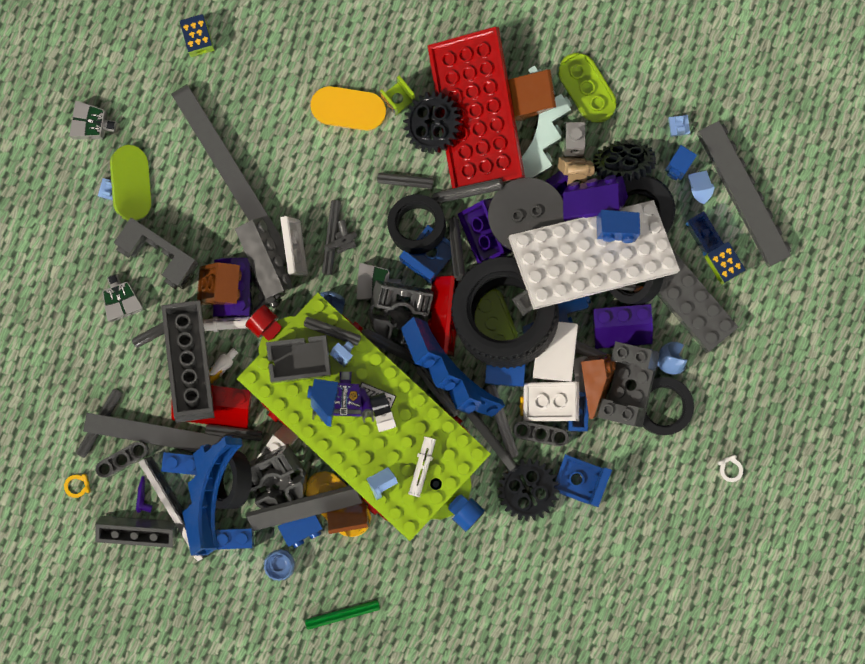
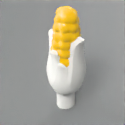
[209,348,238,384]

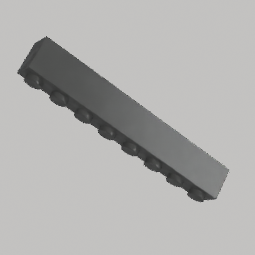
[697,121,791,268]

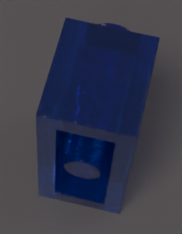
[685,211,724,256]

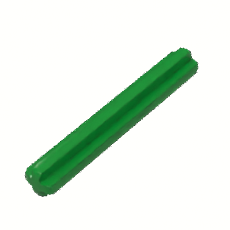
[305,600,380,630]

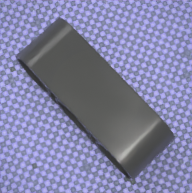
[513,421,569,447]
[95,442,149,478]

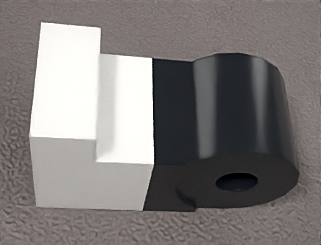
[370,392,396,432]

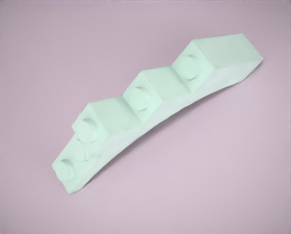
[507,66,572,183]

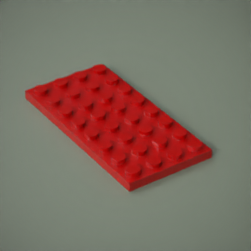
[427,27,525,189]

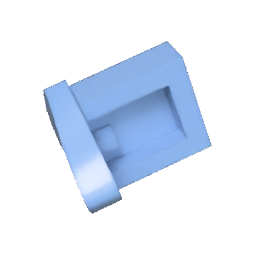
[688,170,715,204]
[367,467,398,500]

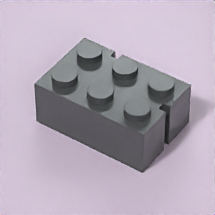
[266,335,332,384]

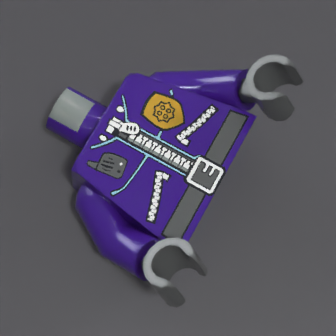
[312,372,375,423]

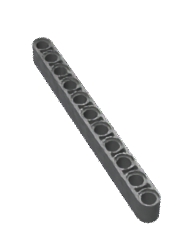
[171,84,287,266]

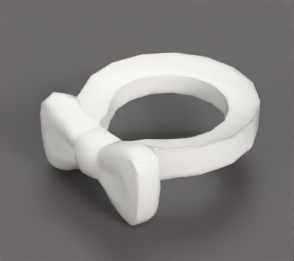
[717,454,743,482]

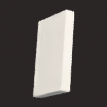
[280,216,308,277]
[533,322,578,382]
[523,382,579,422]

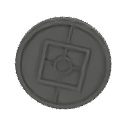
[488,178,566,251]

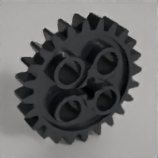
[403,91,463,154]
[593,140,656,183]
[497,459,560,522]

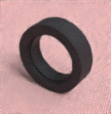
[387,194,446,254]
[610,277,664,304]
[643,377,694,436]
[216,451,252,509]

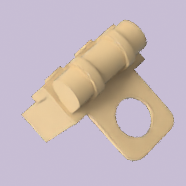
[558,157,595,186]

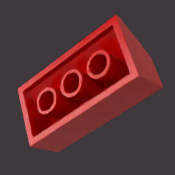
[428,276,461,357]
[171,385,252,429]

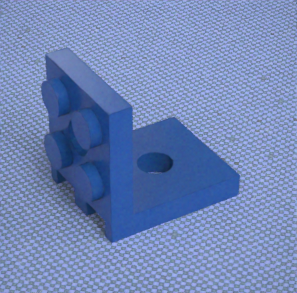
[399,225,452,285]
[555,454,612,507]

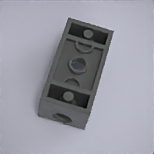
[114,218,199,289]
[598,341,660,427]

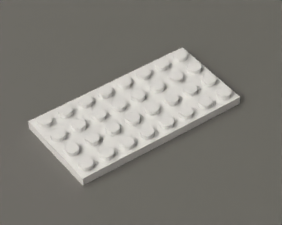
[508,200,680,310]

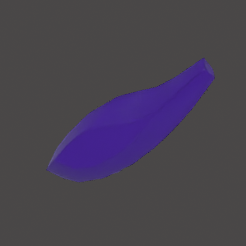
[136,476,153,513]

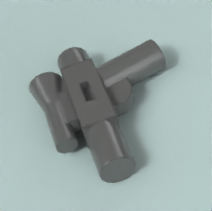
[324,220,357,254]
[252,278,282,311]

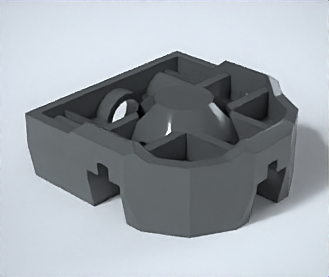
[368,280,433,345]
[249,444,307,509]

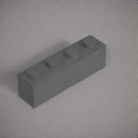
[235,217,293,299]
[95,516,177,548]

